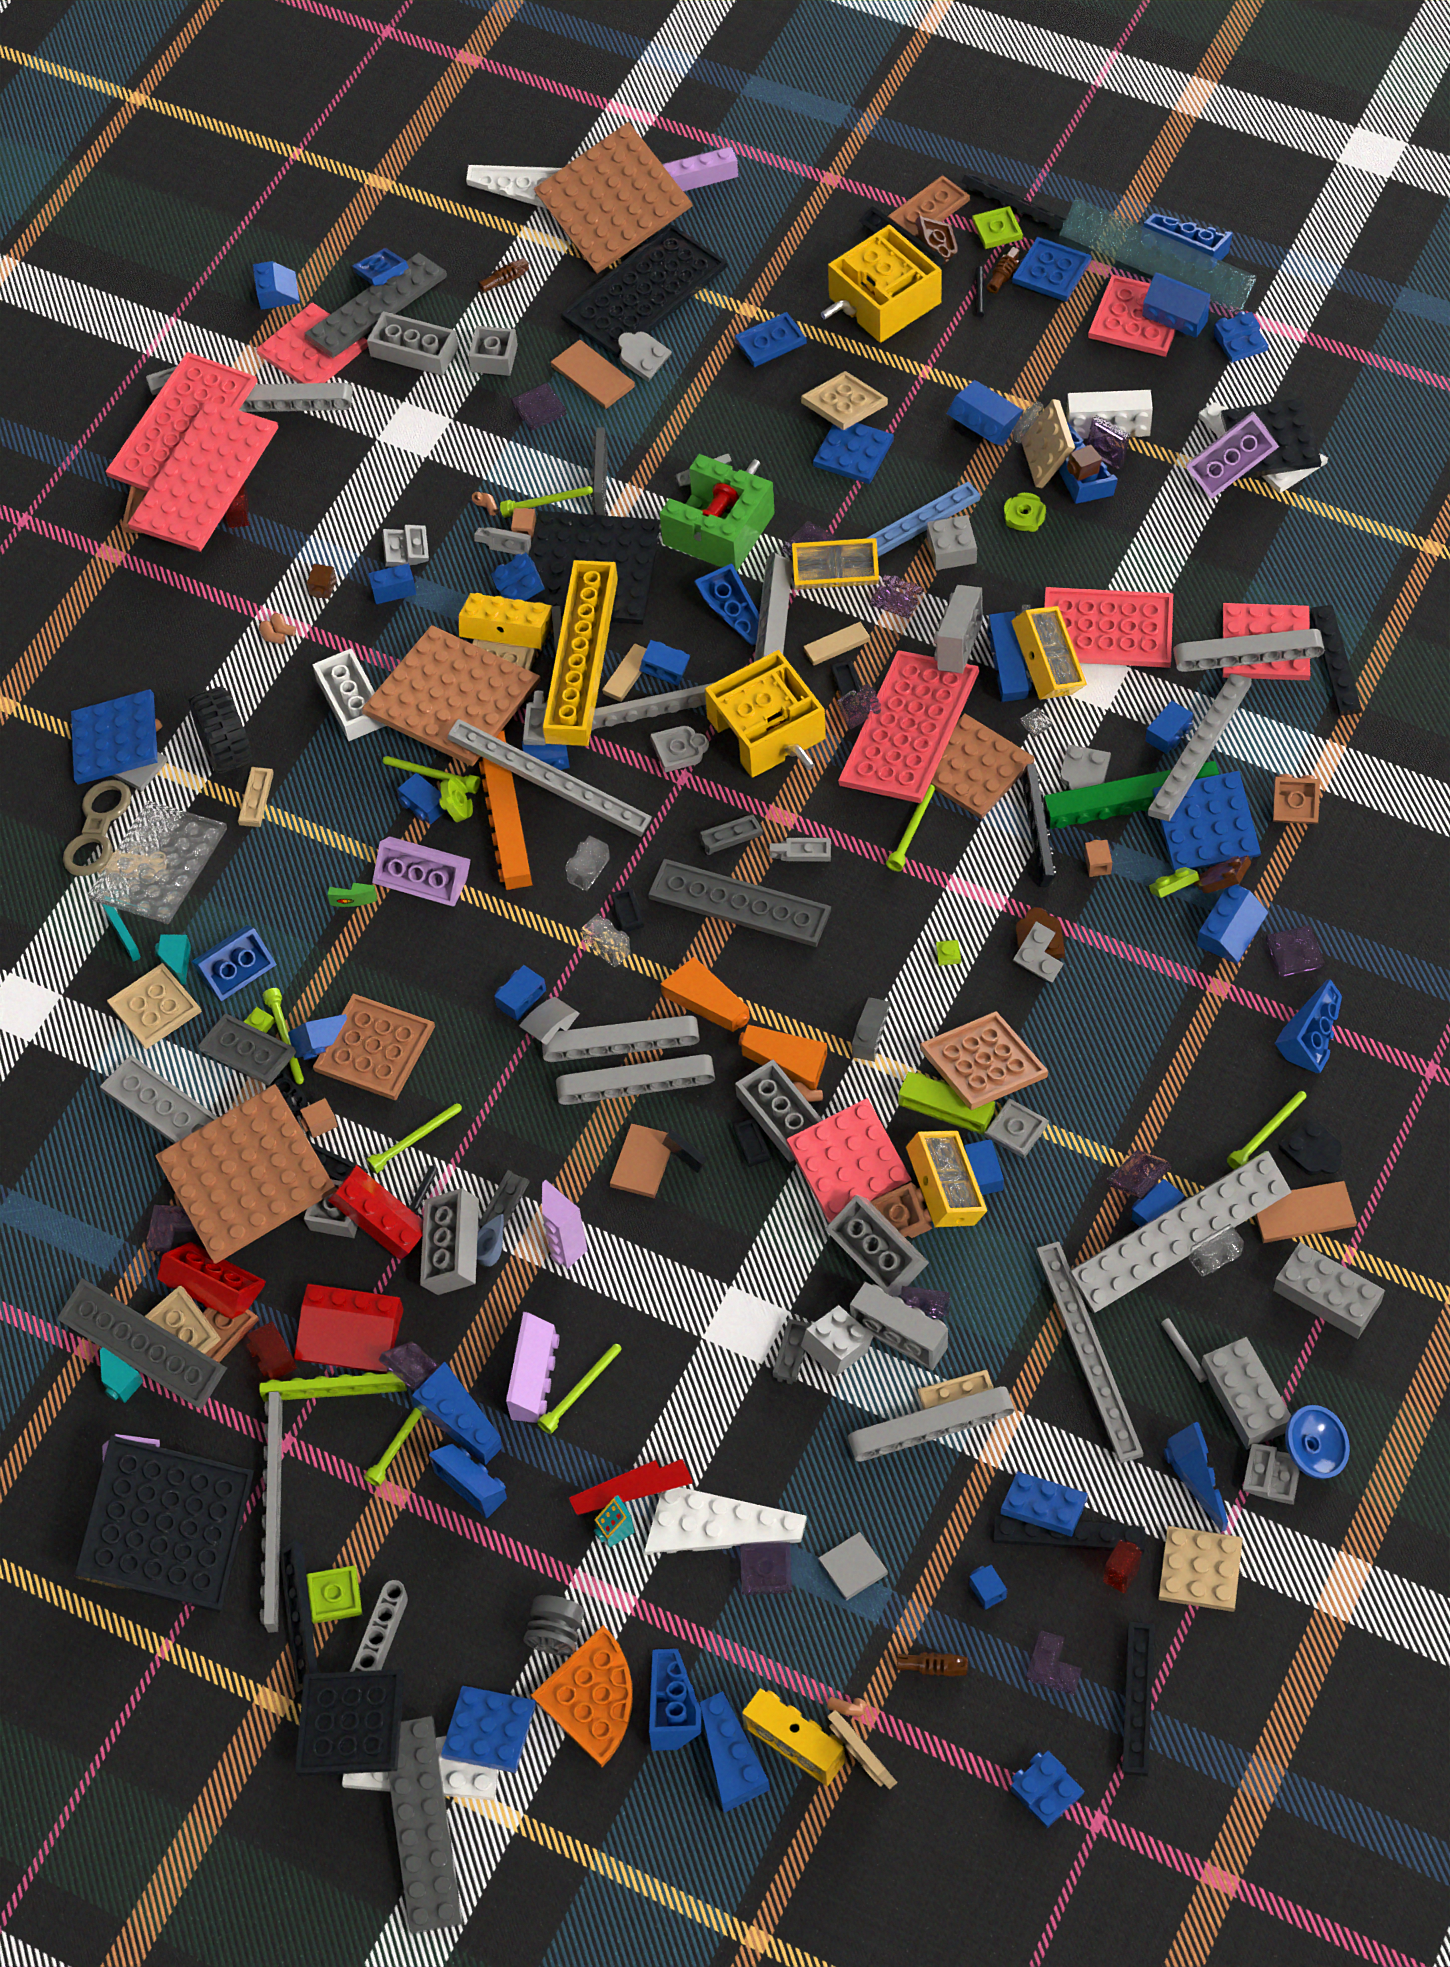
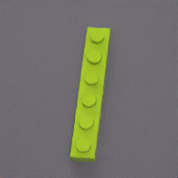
[260,1371,407,1401]

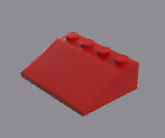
[294,1284,404,1374]

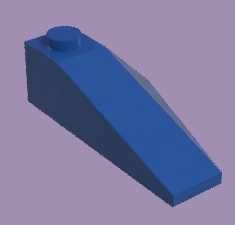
[694,563,759,646]
[1275,979,1342,1073]
[1164,1422,1228,1532]
[649,1649,702,1751]

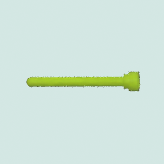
[500,486,593,518]
[382,756,480,794]
[886,784,935,871]
[263,988,304,1084]
[1227,1091,1306,1170]
[366,1103,462,1174]
[537,1344,621,1434]
[364,1408,422,1487]

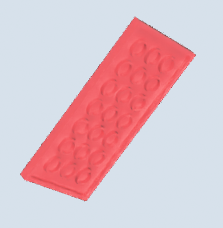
[106,352,258,491]
[128,400,279,552]
[838,650,979,803]

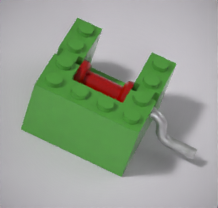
[660,454,775,572]

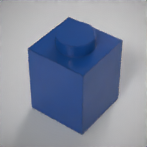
[969,1565,1007,1610]

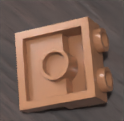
[1273,774,1320,824]
[871,1183,933,1238]

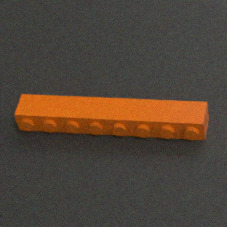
[479,731,532,890]

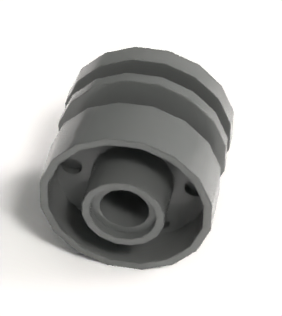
[523,1595,585,1655]

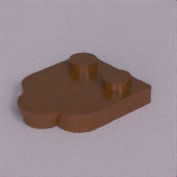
[915,216,958,264]
[1193,855,1251,893]
[1016,907,1065,959]

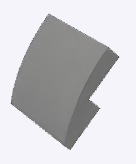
[382,525,429,567]
[519,997,580,1045]
[1243,1443,1300,1504]

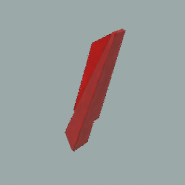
[569,1459,693,1515]

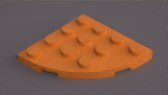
[531,1625,633,1767]

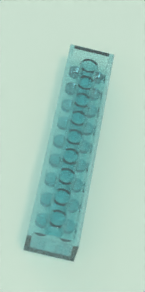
[1060,197,1257,313]

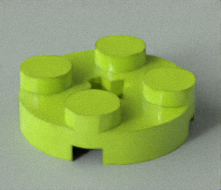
[1004,493,1046,532]
[439,778,473,822]

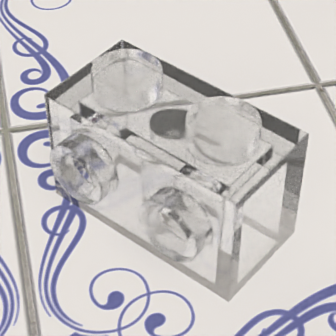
[565,836,610,891]
[581,914,631,967]
[1189,1224,1244,1277]

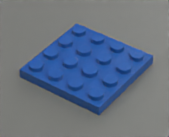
[71,689,158,785]
[1152,771,1261,873]

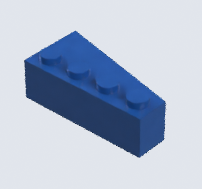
[1141,213,1233,271]
[1058,422,1118,504]
[986,611,1032,702]
[412,1362,502,1465]
[700,1691,770,1813]

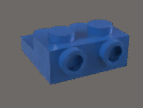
[1214,311,1269,363]
[491,553,545,601]
[1011,1751,1084,1828]

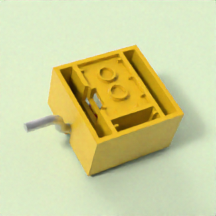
[821,225,942,343]
[705,650,826,778]

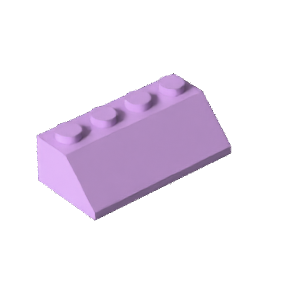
[662,147,738,191]
[1186,412,1279,499]
[372,837,470,906]
[542,1180,588,1269]
[506,1312,559,1423]

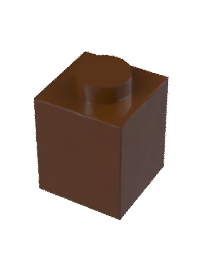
[1067,445,1102,481]
[307,564,337,599]

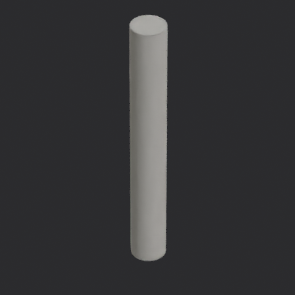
[1161,1318,1208,1383]

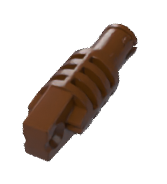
[987,247,1019,294]
[478,258,529,293]
[897,1652,968,1676]

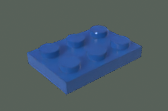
[352,248,409,286]
[735,312,807,367]
[1001,1471,1088,1536]

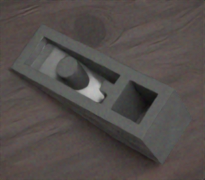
[852,997,891,1062]

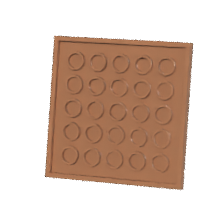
[534,121,693,274]
[362,625,540,766]
[155,1084,336,1264]

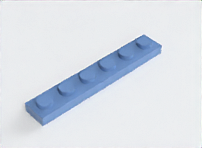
[866,481,980,557]

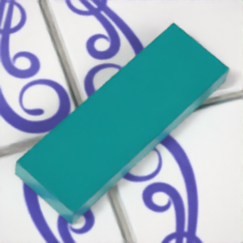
[101,900,141,962]

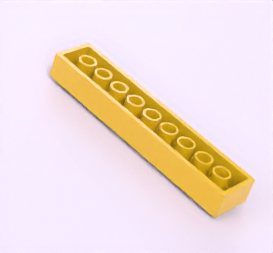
[543,560,618,746]

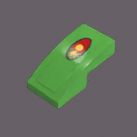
[327,883,378,907]

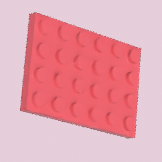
[1045,587,1173,668]

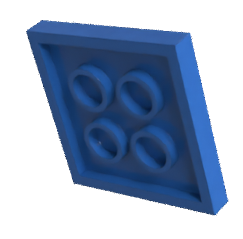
[1012,237,1092,302]
[813,423,894,484]
[441,1686,536,1773]

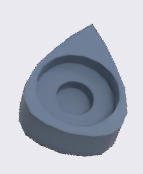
[476,1214,504,1266]

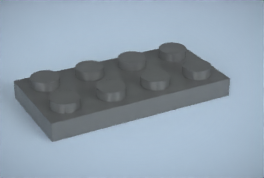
[590,427,608,515]
[198,1013,296,1086]

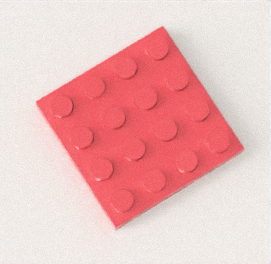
[1088,274,1176,357]
[256,302,368,384]
[1223,603,1310,680]
[785,1098,912,1223]

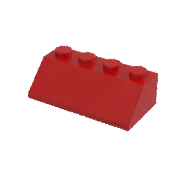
[328,1165,424,1260]
[157,1242,266,1319]

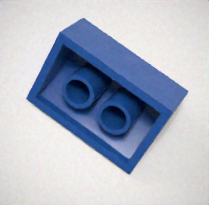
[1142,272,1211,338]
[946,380,1024,446]
[1197,884,1268,965]
[191,925,277,1001]
[429,1443,507,1519]

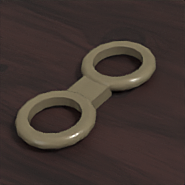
[63,780,131,876]

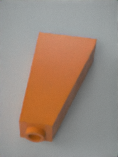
[660,957,750,1032]
[739,1025,827,1090]

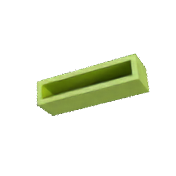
[898,1071,995,1135]

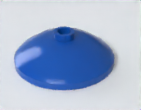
[1285,1405,1350,1479]

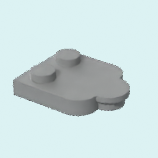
[618,332,672,382]
[650,726,709,772]
[1061,744,1111,790]

